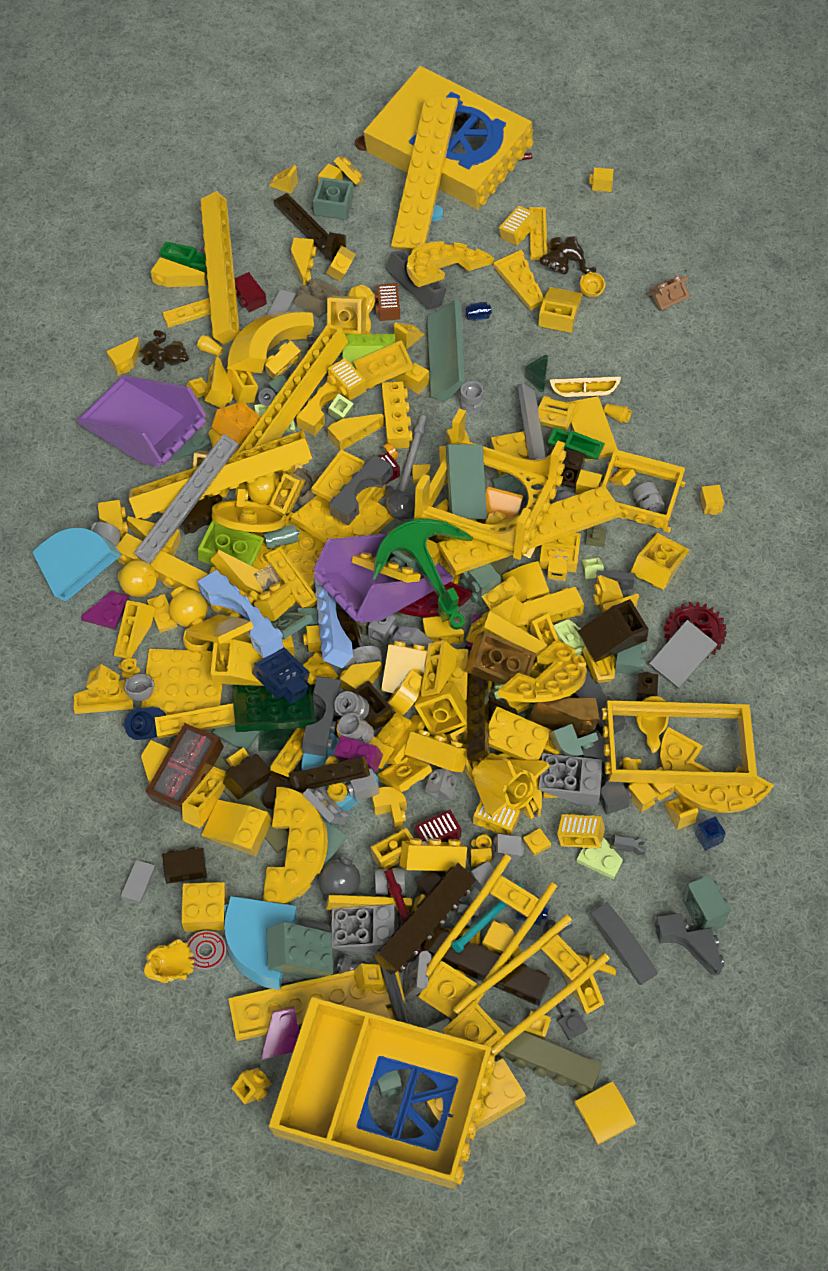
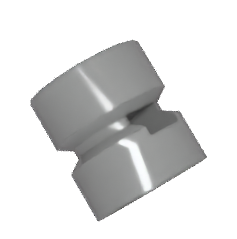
[460,381,484,414]
[633,482,665,513]
[335,691,369,719]
[338,712,374,744]
[375,868,405,896]

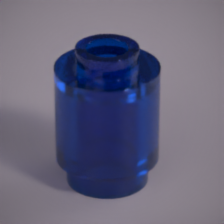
[466,302,492,321]

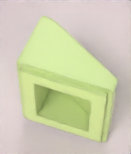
[581,557,604,579]

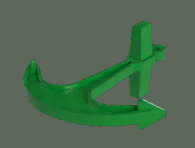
[373,519,473,630]

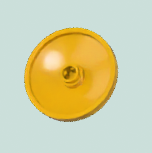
[211,500,286,532]

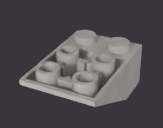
[539,753,602,806]
[331,904,398,954]

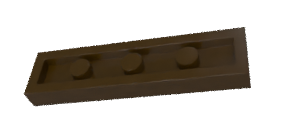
[289,756,370,792]

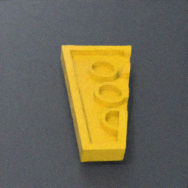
[493,249,544,311]

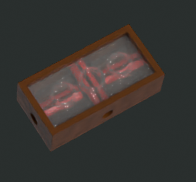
[146,723,224,814]

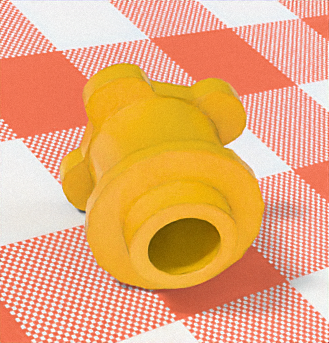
[619,757,642,783]

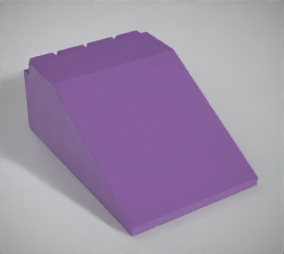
[76,375,206,467]
[313,533,453,623]

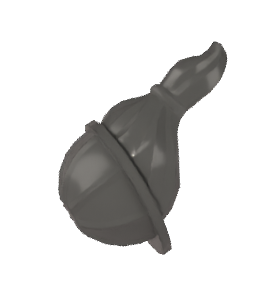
[385,485,415,521]

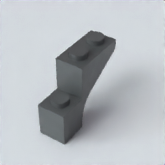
[655,913,724,975]

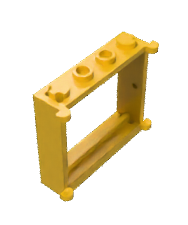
[602,449,686,533]

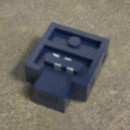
[252,647,310,704]

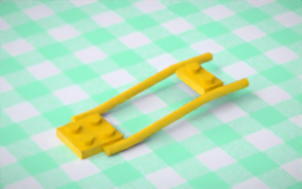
[418,854,557,1020]
[442,914,610,1056]

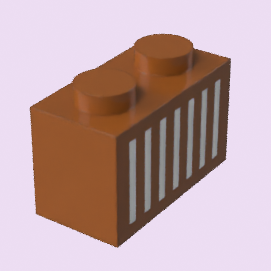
[374,283,400,321]

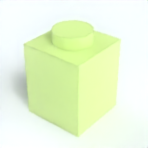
[328,394,353,421]

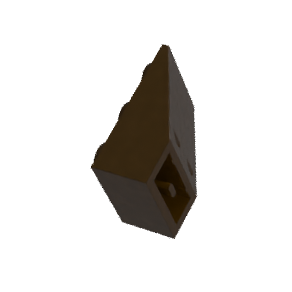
[577,599,649,662]
[334,681,392,737]

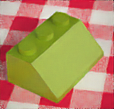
[343,334,395,370]

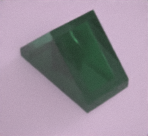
[525,355,548,393]
[258,729,295,751]

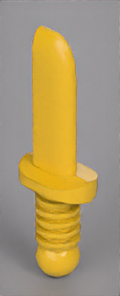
[576,953,616,975]

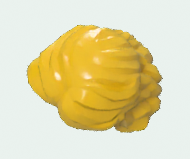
[144,939,194,983]

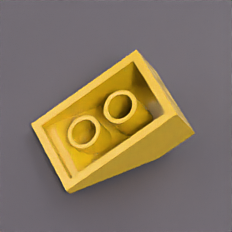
[631,533,690,590]
[201,800,273,857]

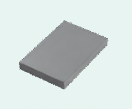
[649,620,717,689]

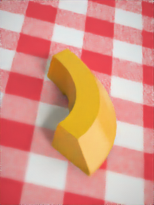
[227,311,314,373]

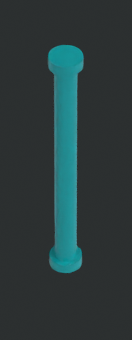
[451,883,524,953]

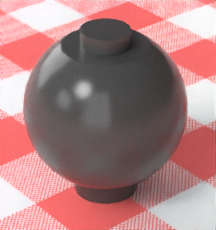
[319,857,360,901]

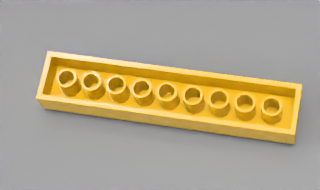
[128,430,312,519]

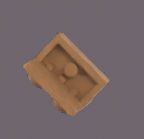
[646,275,690,311]

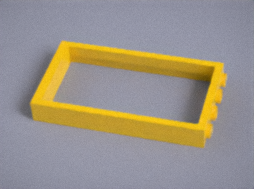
[601,701,757,785]

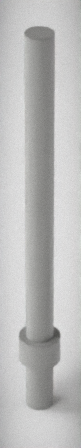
[398,415,427,492]

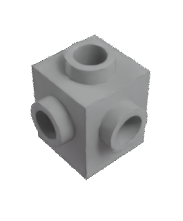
[368,614,398,644]
[425,768,458,800]

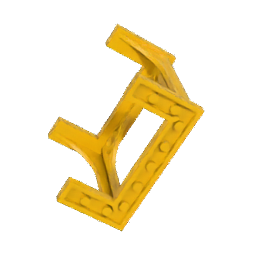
[414,409,566,560]

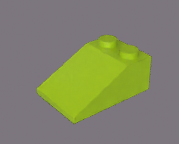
[198,520,265,567]

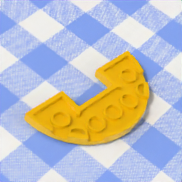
[406,241,495,287]
[498,640,587,702]
[660,727,774,813]
[263,787,328,905]

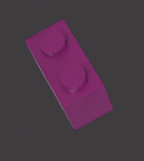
[334,736,384,773]

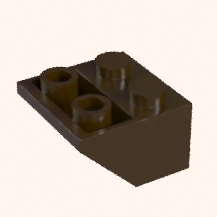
[546,445,585,488]

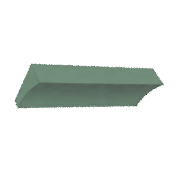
[427,299,465,401]

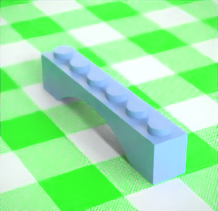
[197,570,283,658]
[314,579,353,668]

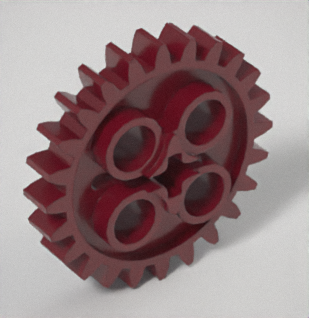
[664,602,727,659]

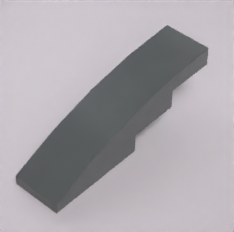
[590,902,658,985]

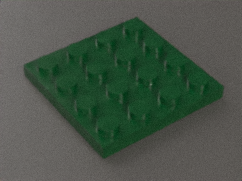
[233,682,316,732]

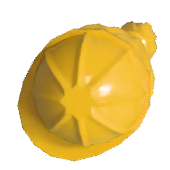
[347,285,375,332]
[635,696,669,753]

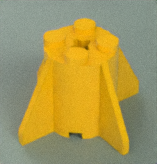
[472,753,550,820]

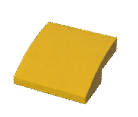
[502,561,550,603]
[575,1081,636,1145]

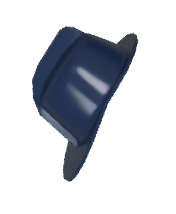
[122,707,166,740]

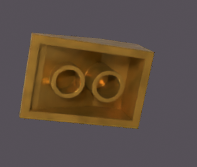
[465,631,536,684]
[529,698,600,738]

